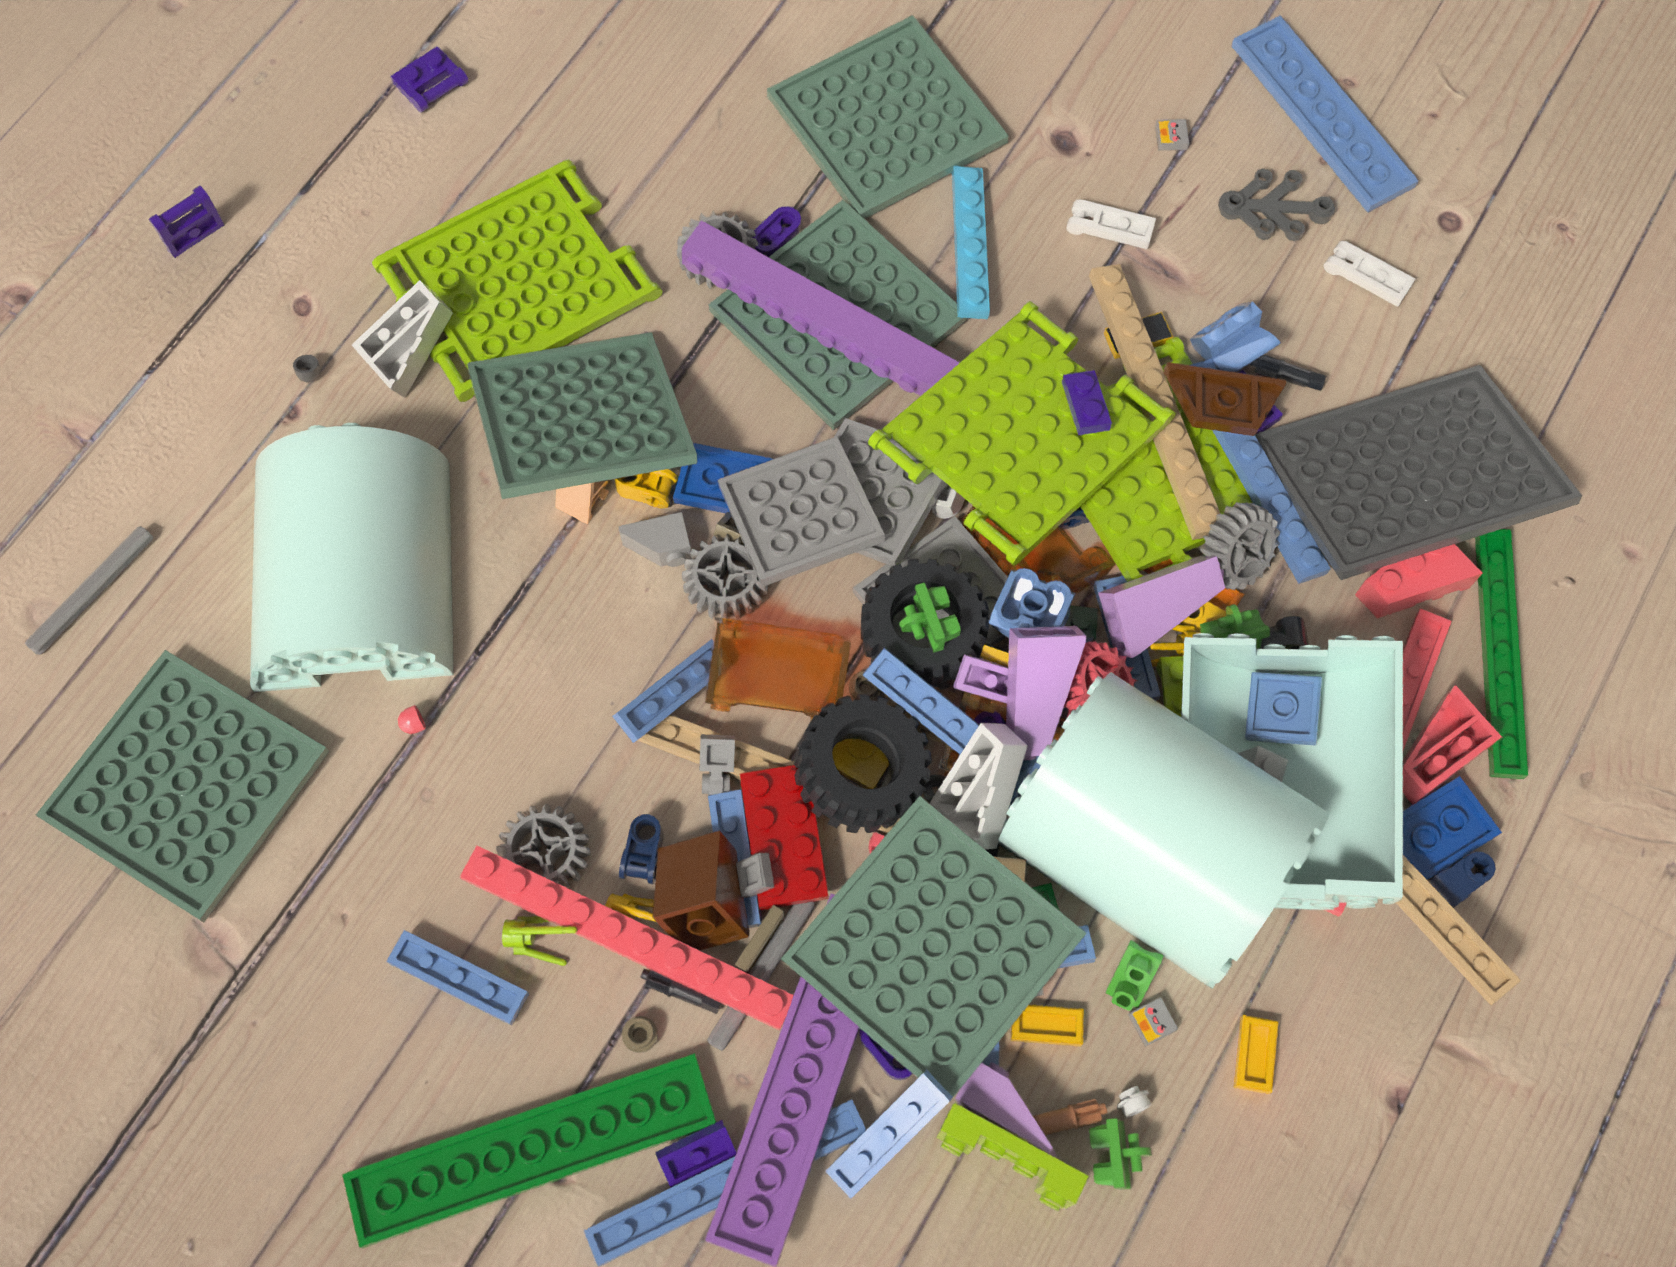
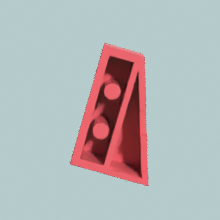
[1355,544,1483,619]
[1403,685,1502,805]

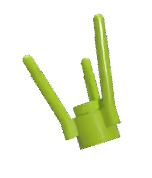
[502,916,577,966]

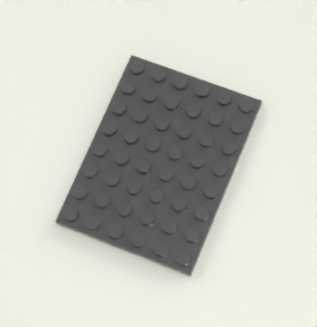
[1255,365,1582,580]

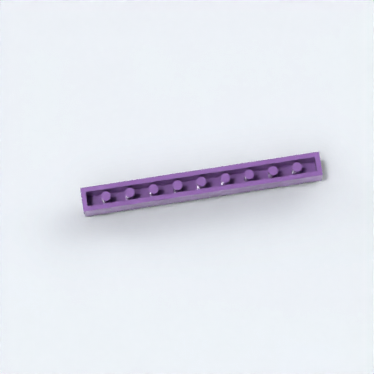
[682,220,960,396]

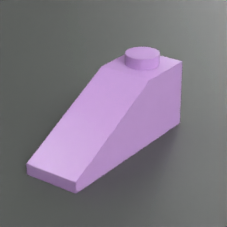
[953,655,1008,703]
[955,1063,1058,1158]

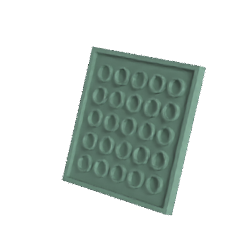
[767,15,1009,219]
[708,199,967,430]
[467,332,697,499]
[36,650,330,923]
[781,796,1086,1104]

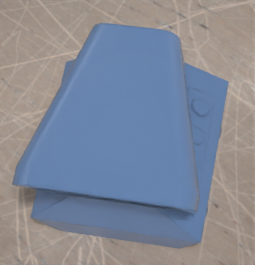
[1190,302,1281,372]
[989,568,1076,638]

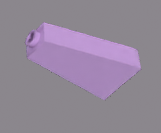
[1098,556,1225,658]
[1006,626,1086,760]

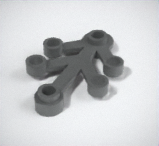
[1218,169,1335,241]

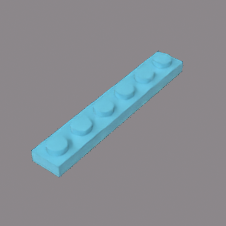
[952,166,990,319]

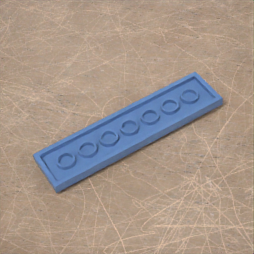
[1231,16,1419,213]

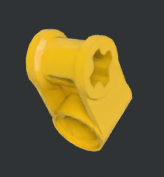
[615,469,678,509]

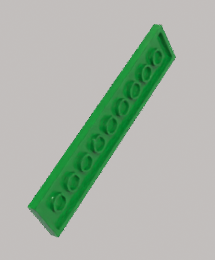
[342,1053,716,1249]

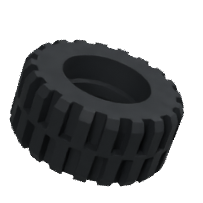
[860,558,989,690]
[794,694,932,833]

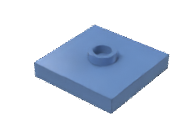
[1245,672,1322,746]

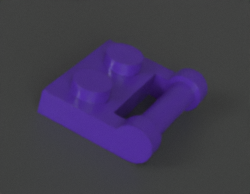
[391,46,469,113]
[148,185,225,258]

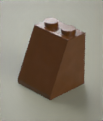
[652,830,749,951]

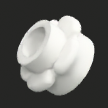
[1117,1086,1152,1118]

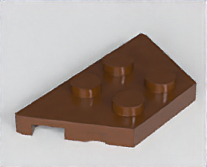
[1164,362,1286,436]

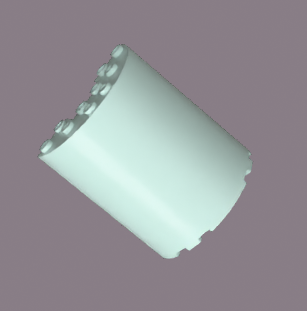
[250,423,454,692]
[1182,633,1403,910]
[998,672,1330,989]

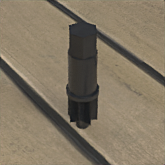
[1250,355,1326,391]
[640,968,722,1014]

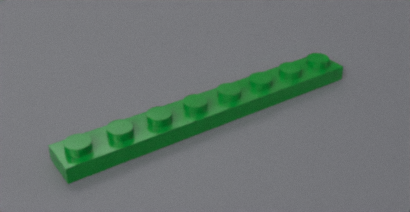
[1475,529,1528,779]

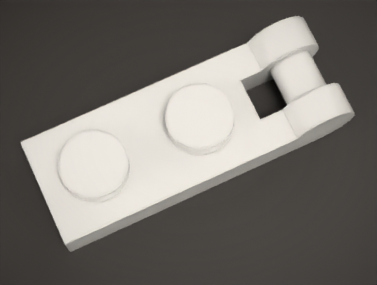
[1066,200,1156,249]
[1324,241,1415,307]

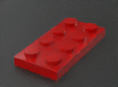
[740,765,829,910]

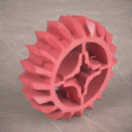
[1063,641,1138,717]

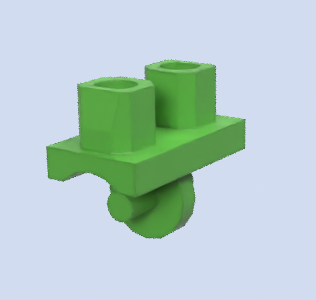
[899,583,961,652]
[1200,604,1270,649]
[1105,940,1163,1011]
[1089,1118,1152,1190]

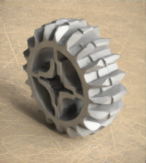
[677,210,758,289]
[1200,502,1280,590]
[682,534,768,621]
[496,804,591,889]

